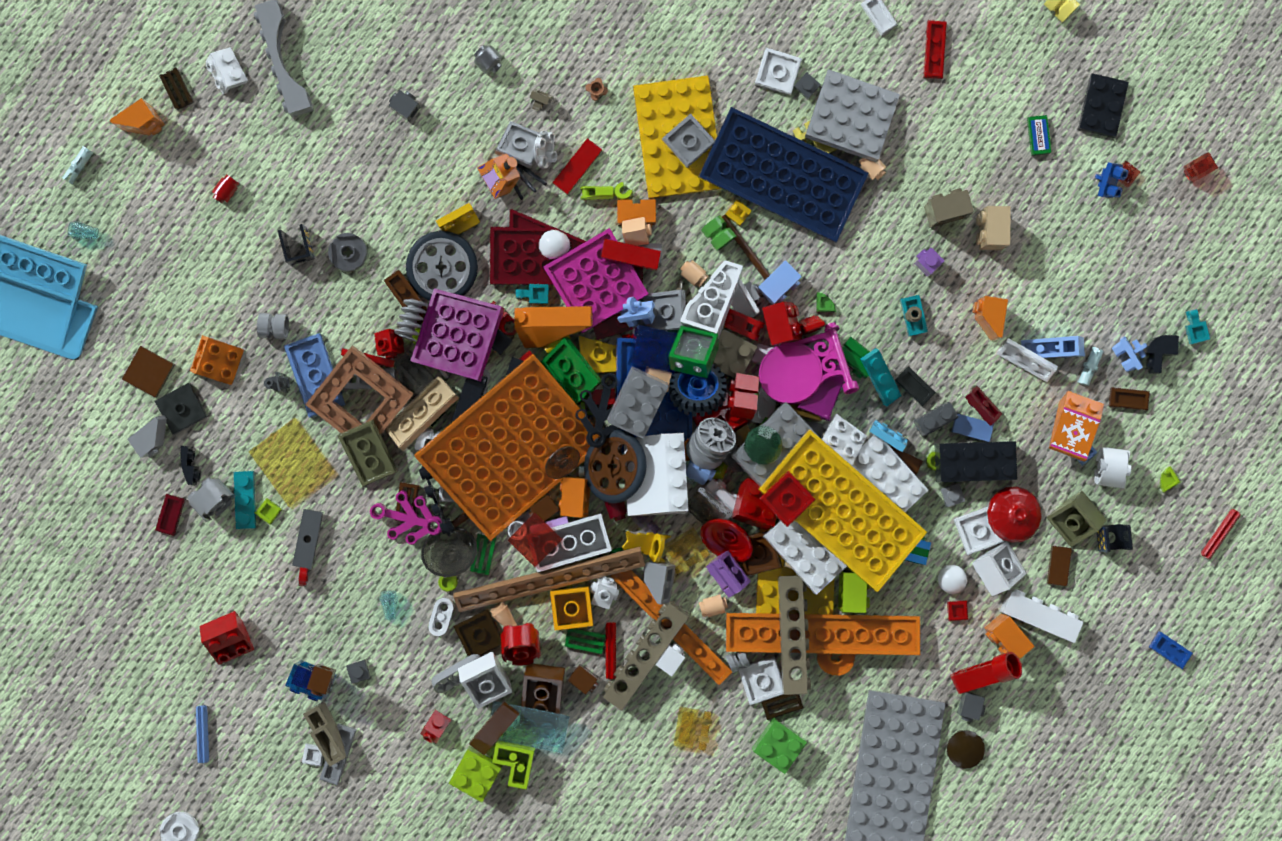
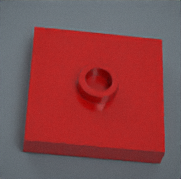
[759,471,816,527]

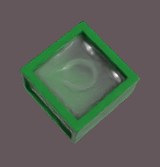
[669,326,719,378]

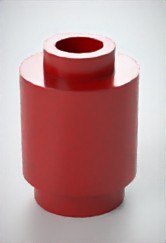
[212,174,239,204]

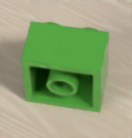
[752,718,807,774]

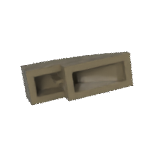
[303,701,346,767]

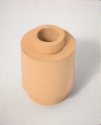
[859,158,887,180]
[680,260,709,288]
[699,594,728,618]

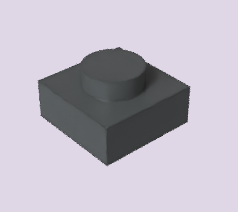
[794,72,821,100]
[346,659,371,684]

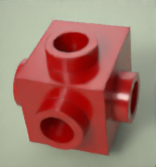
[374,329,404,359]

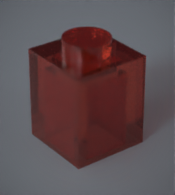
[1183,152,1218,183]

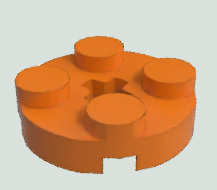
[816,653,855,676]

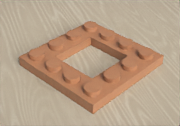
[305,345,413,435]

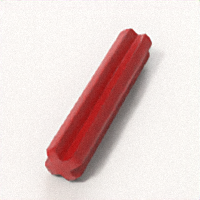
[1201,509,1241,560]
[606,622,616,679]

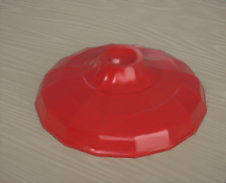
[987,486,1042,543]
[700,518,753,563]

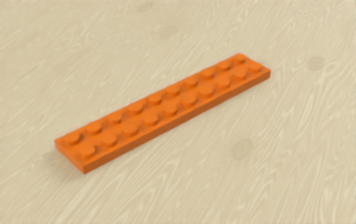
[726,613,920,655]

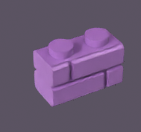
[706,551,751,598]

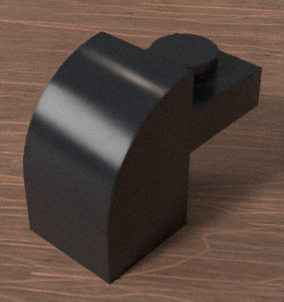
[1143,335,1179,374]

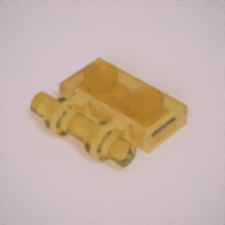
[663,527,710,575]
[673,706,713,751]

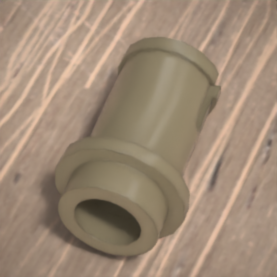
[905,306,922,322]

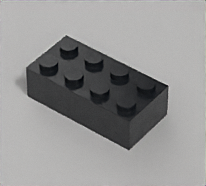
[934,441,1018,482]

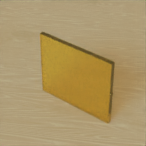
[248,418,335,507]

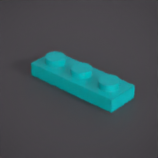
[860,348,902,406]
[233,471,256,529]

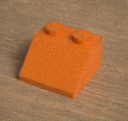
[110,98,165,136]
[973,296,1008,341]

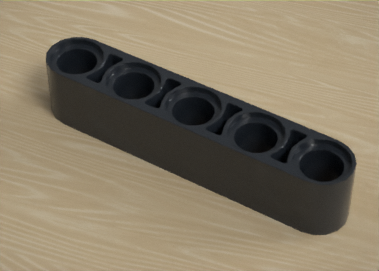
[451,376,488,423]

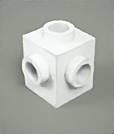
[590,576,619,609]

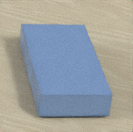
[951,413,994,442]

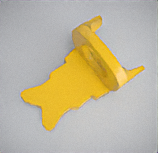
[622,531,671,563]

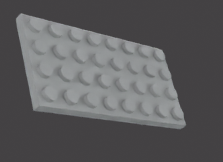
[844,690,946,841]

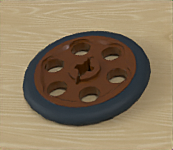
[584,430,647,503]

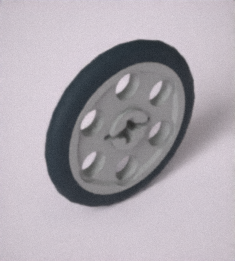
[406,231,478,301]

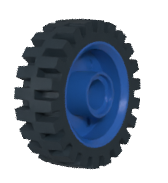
[669,364,727,417]

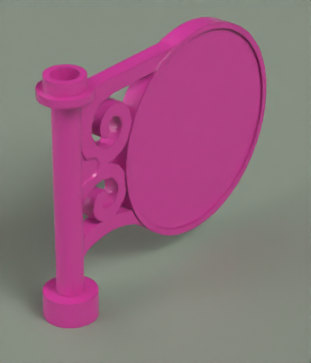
[759,322,859,405]

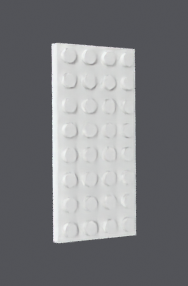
[764,435,928,595]

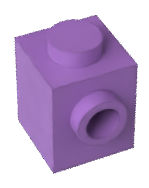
[914,247,945,277]

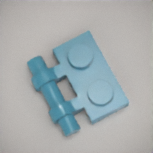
[869,420,908,452]

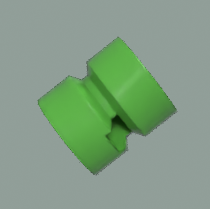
[701,215,736,251]

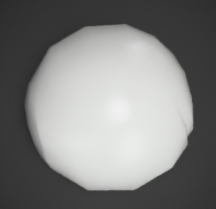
[539,230,570,259]
[937,565,967,594]

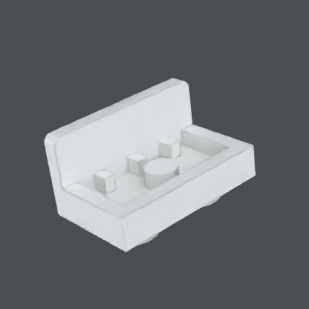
[206,47,248,94]

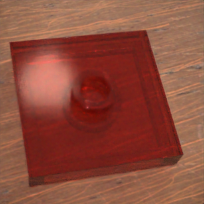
[508,512,563,567]

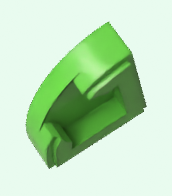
[816,292,836,312]

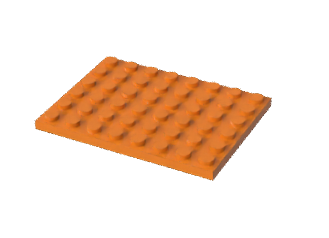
[414,354,599,541]

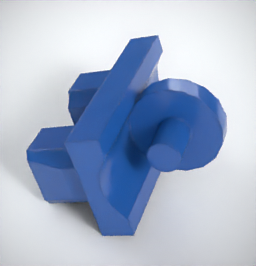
[1095,162,1128,198]

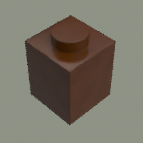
[529,494,559,524]
[307,664,336,696]
[567,664,598,695]

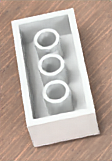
[526,513,612,572]

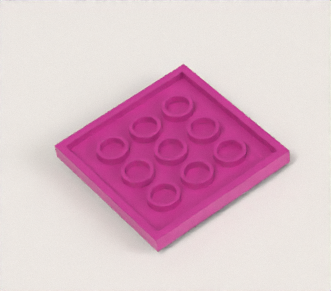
[544,228,649,334]

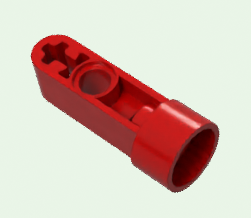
[950,652,1022,694]

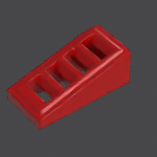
[799,315,825,335]

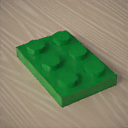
[541,337,601,406]

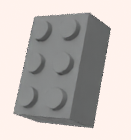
[607,366,669,439]

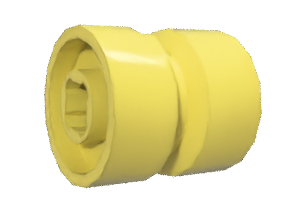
[1044,0,1080,23]

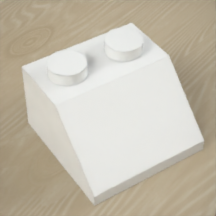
[972,541,1027,596]

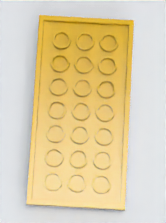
[758,430,927,592]

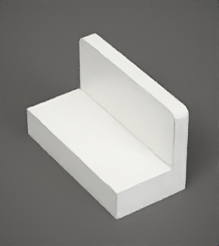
[731,279,760,318]

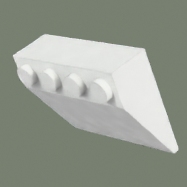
[624,433,688,516]

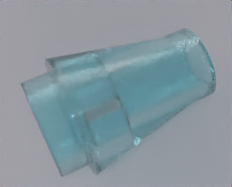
[68,221,99,239]
[379,590,398,620]

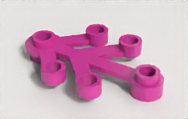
[370,491,442,545]

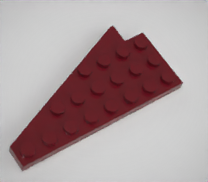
[490,209,643,285]

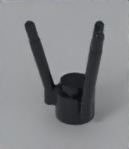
[514,163,547,200]

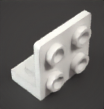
[822,414,867,465]

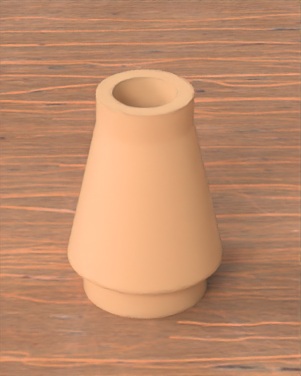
[490,602,517,627]

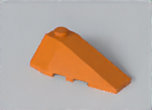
[514,306,593,348]

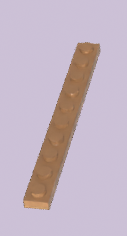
[454,547,645,612]

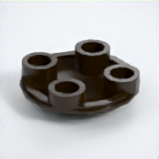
[946,730,985,769]

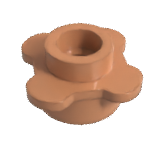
[585,78,608,101]

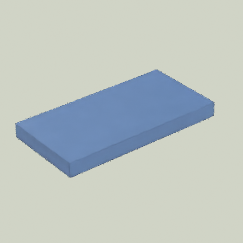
[284,333,346,418]

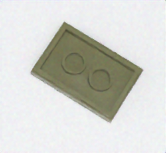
[338,420,398,487]

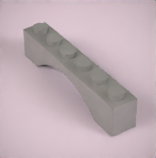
[254,0,314,118]

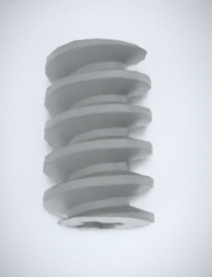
[394,299,428,341]

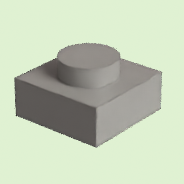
[745,281,761,302]
[940,483,965,507]

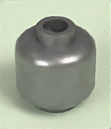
[473,45,502,74]

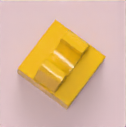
[725,200,752,227]

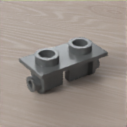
[264,372,290,393]

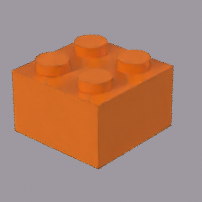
[984,613,1035,659]

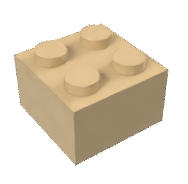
[976,206,1011,250]

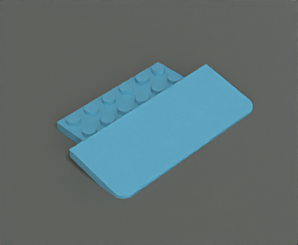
[0,235,98,359]

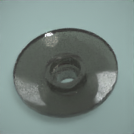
[545,446,580,479]

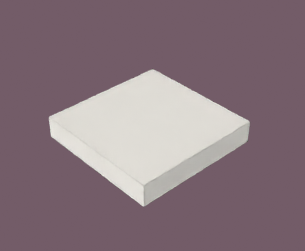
[755,48,802,96]
[953,506,1004,555]
[739,657,783,705]

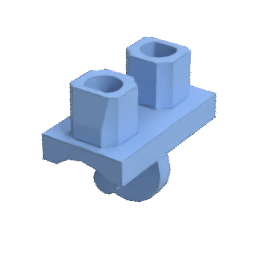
[617,297,655,327]
[1112,336,1147,372]

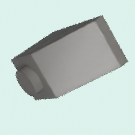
[127,415,167,458]
[643,561,676,604]

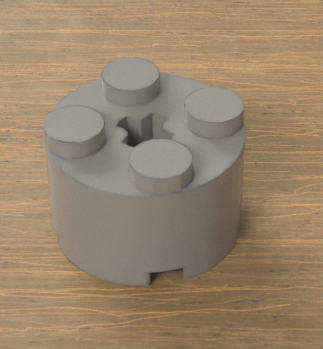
[187,477,235,522]

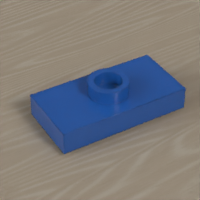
[1149,631,1193,669]

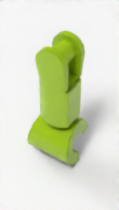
[580,182,633,201]

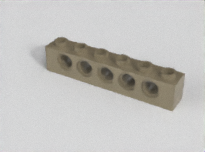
[778,576,811,695]
[603,601,689,711]

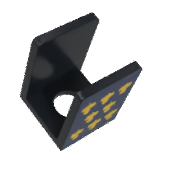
[278,224,315,266]
[1096,524,1133,552]

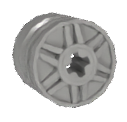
[686,418,736,470]

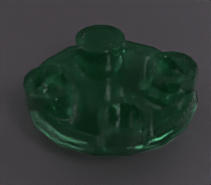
[743,426,782,465]

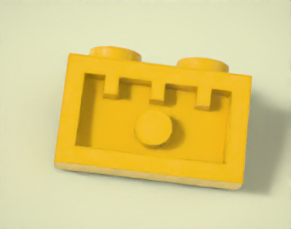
[436,202,480,235]

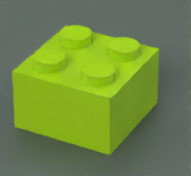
[838,571,870,613]
[448,746,503,802]

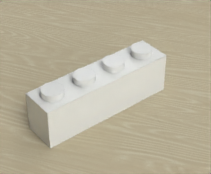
[999,589,1083,643]

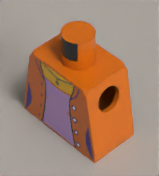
[477,154,520,199]

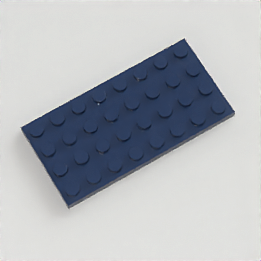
[698,107,869,243]

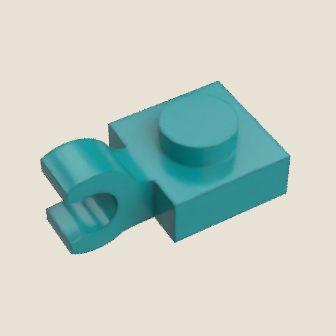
[516,284,548,304]
[1185,309,1210,344]

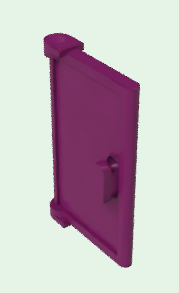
[798,358,850,421]

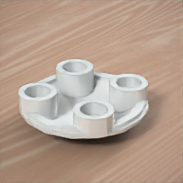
[534,131,557,169]

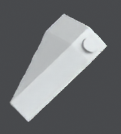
[680,260,743,340]

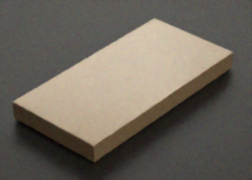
[385,376,459,451]

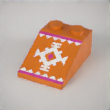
[1049,391,1104,462]

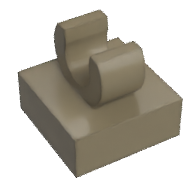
[530,89,553,111]

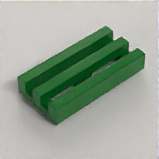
[470,533,497,575]
[564,628,606,654]

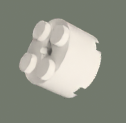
[1094,447,1131,489]

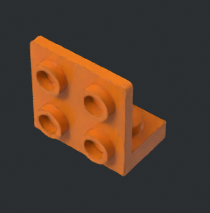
[190,335,244,385]

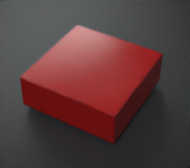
[947,600,968,621]

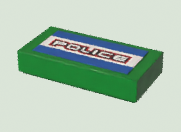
[1027,115,1052,156]

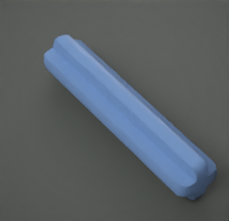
[196,705,209,763]

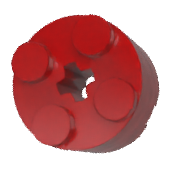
[501,623,541,666]

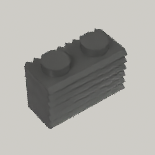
[913,402,959,437]

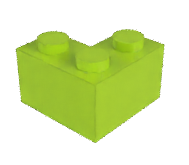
[492,740,536,790]

